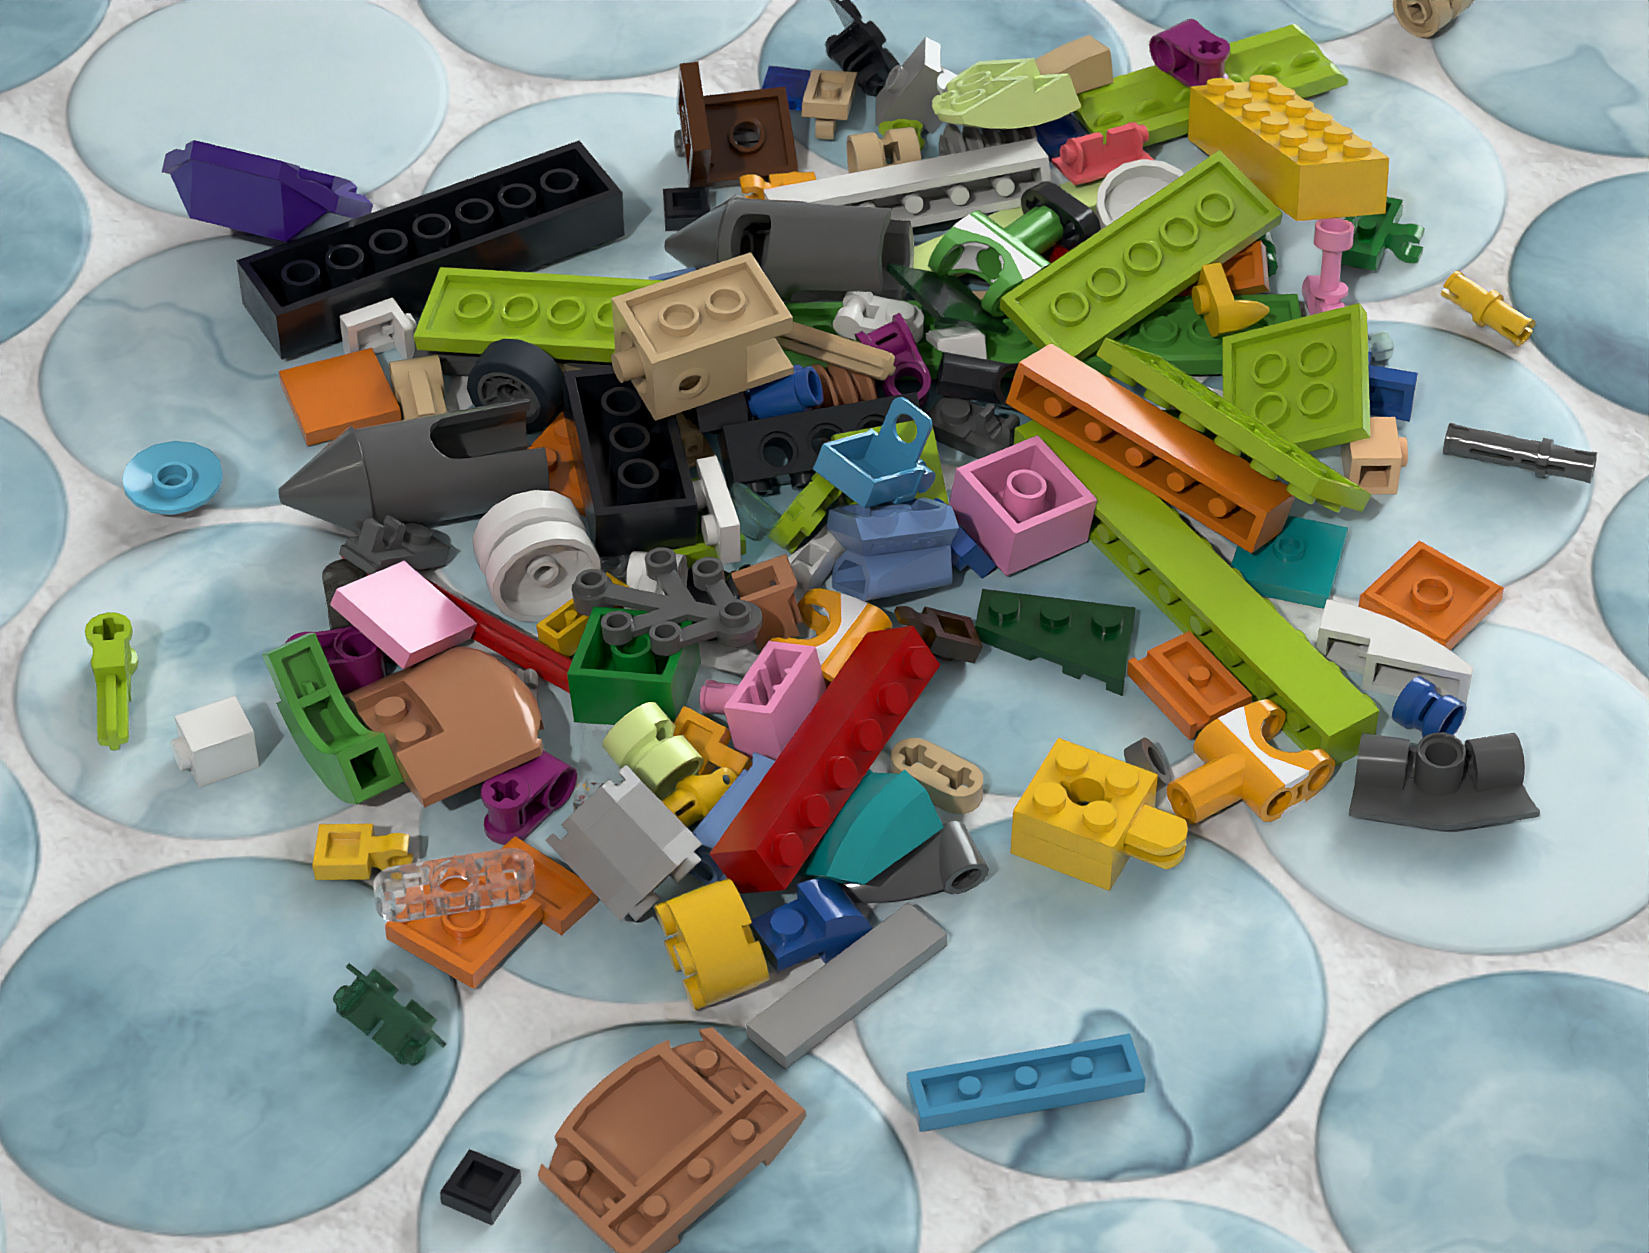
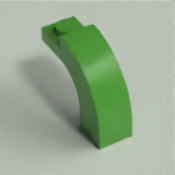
[262,633,404,804]

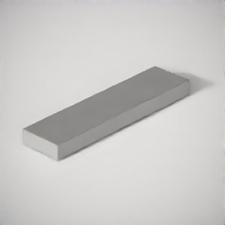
[746,903,947,1069]

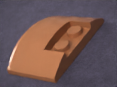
[342,647,544,808]
[537,1027,807,1253]

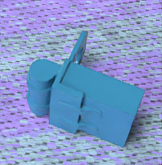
[813,397,936,509]

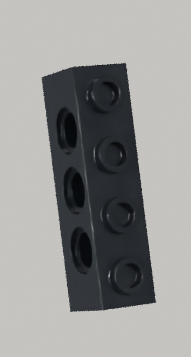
[717,392,920,498]

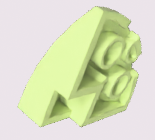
[932,58,1081,129]

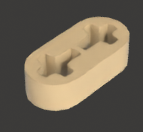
[890,738,983,814]

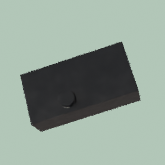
[563,366,698,558]

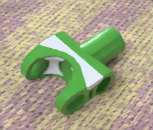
[928,206,1064,318]

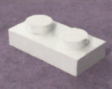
[692,456,741,564]

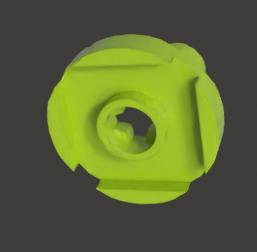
[767,472,842,554]

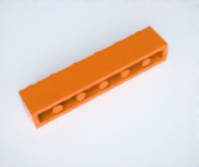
[1006,343,1295,554]

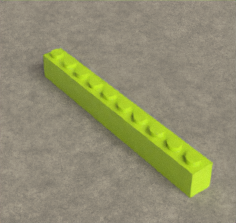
[1014,420,1380,766]

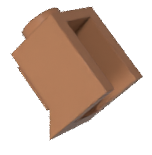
[731,554,803,650]

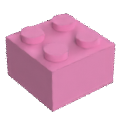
[949,435,1097,576]

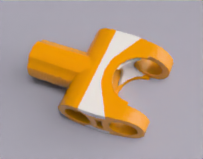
[760,588,893,689]
[1167,699,1335,825]

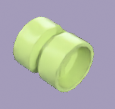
[602,702,704,801]

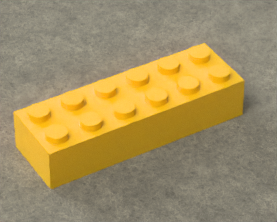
[1188,75,1389,221]

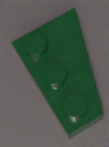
[975,589,1136,696]

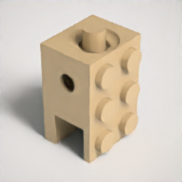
[611,252,794,421]

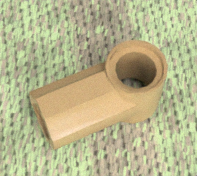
[389,354,447,420]

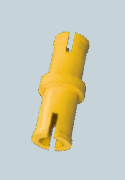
[1441,271,1536,347]

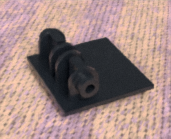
[825,0,900,97]

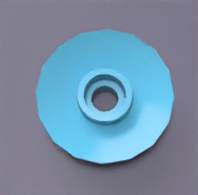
[122,441,223,515]

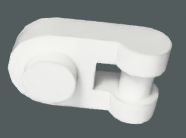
[833,291,924,344]

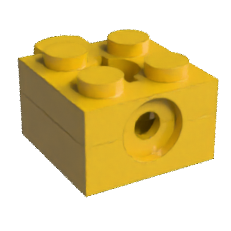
[1010,738,1188,891]

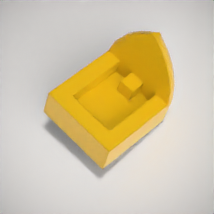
[1192,262,1269,337]

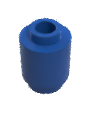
[745,364,823,419]

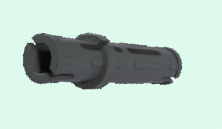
[1443,423,1597,484]

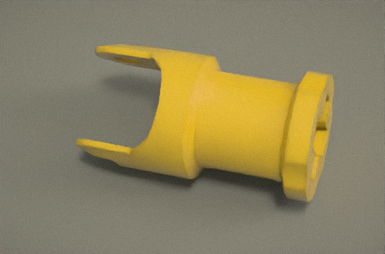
[661,767,738,828]

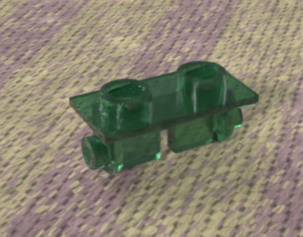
[333,963,447,1066]

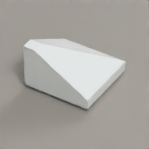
[926,324,987,359]

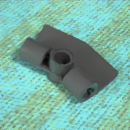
[1349,733,1540,830]

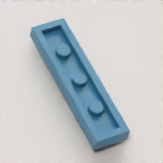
[906,1033,1146,1132]

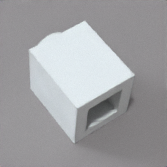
[171,696,259,788]

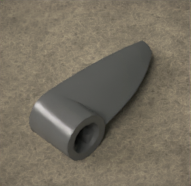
[837,821,989,903]

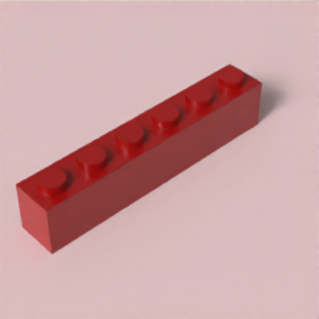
[709,625,940,894]

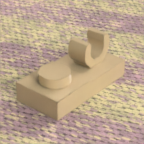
[802,69,857,140]

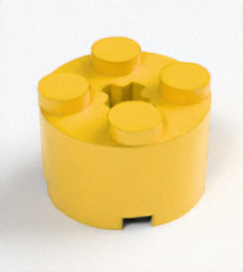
[654,879,769,1011]

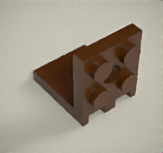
[676,62,799,189]

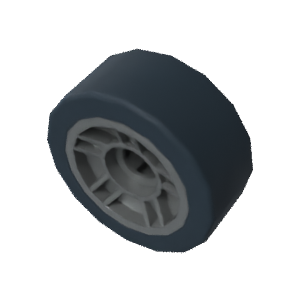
[467,338,564,434]

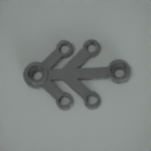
[571,547,763,656]

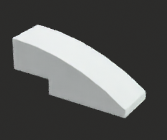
[1316,599,1473,704]

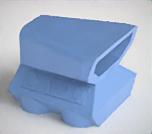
[826,497,959,601]

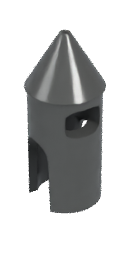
[664,195,914,302]
[278,398,549,534]

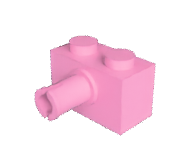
[699,641,826,761]

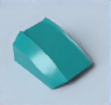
[795,769,944,885]

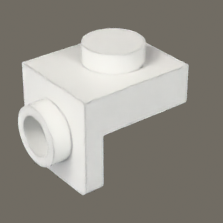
[340,298,417,359]

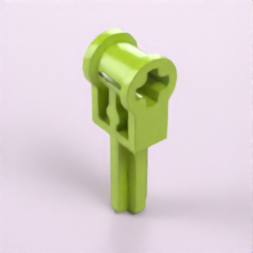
[84,612,139,751]

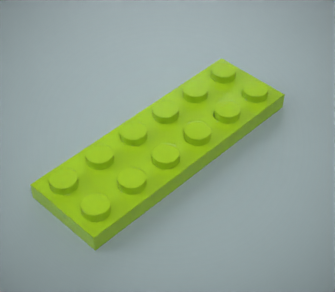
[1000,150,1283,361]
[413,267,665,362]
[1096,338,1372,513]

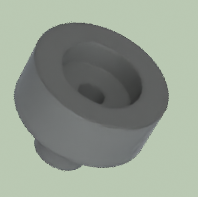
[1124,737,1172,792]

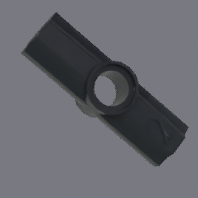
[935,352,1019,408]

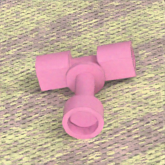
[1302,218,1354,315]

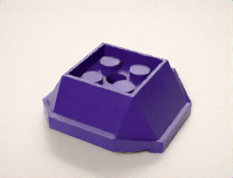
[162,140,373,242]

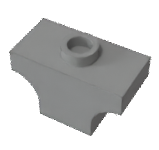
[875,37,957,134]

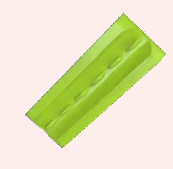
[1073,24,1348,147]

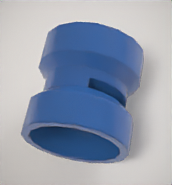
[1392,676,1467,738]

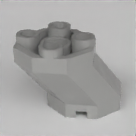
[545,765,702,921]

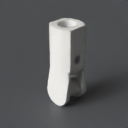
[788,523,845,592]

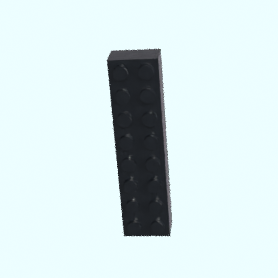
[236,140,624,360]

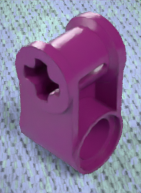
[1149,18,1230,89]
[855,313,931,408]
[285,625,387,695]
[481,750,578,845]

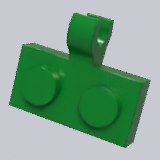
[1341,197,1425,271]

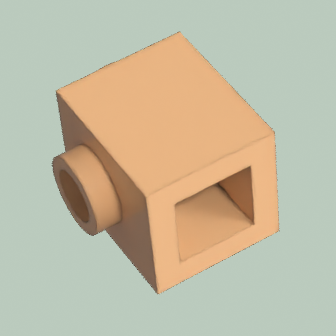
[1341,417,1408,494]

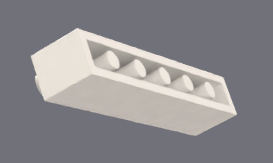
[764,139,1051,227]

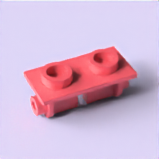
[1051,122,1154,186]

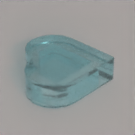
[728,482,782,541]

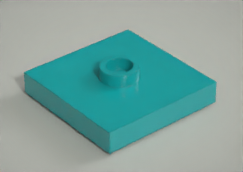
[1231,515,1348,609]

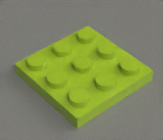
[1223,303,1370,463]

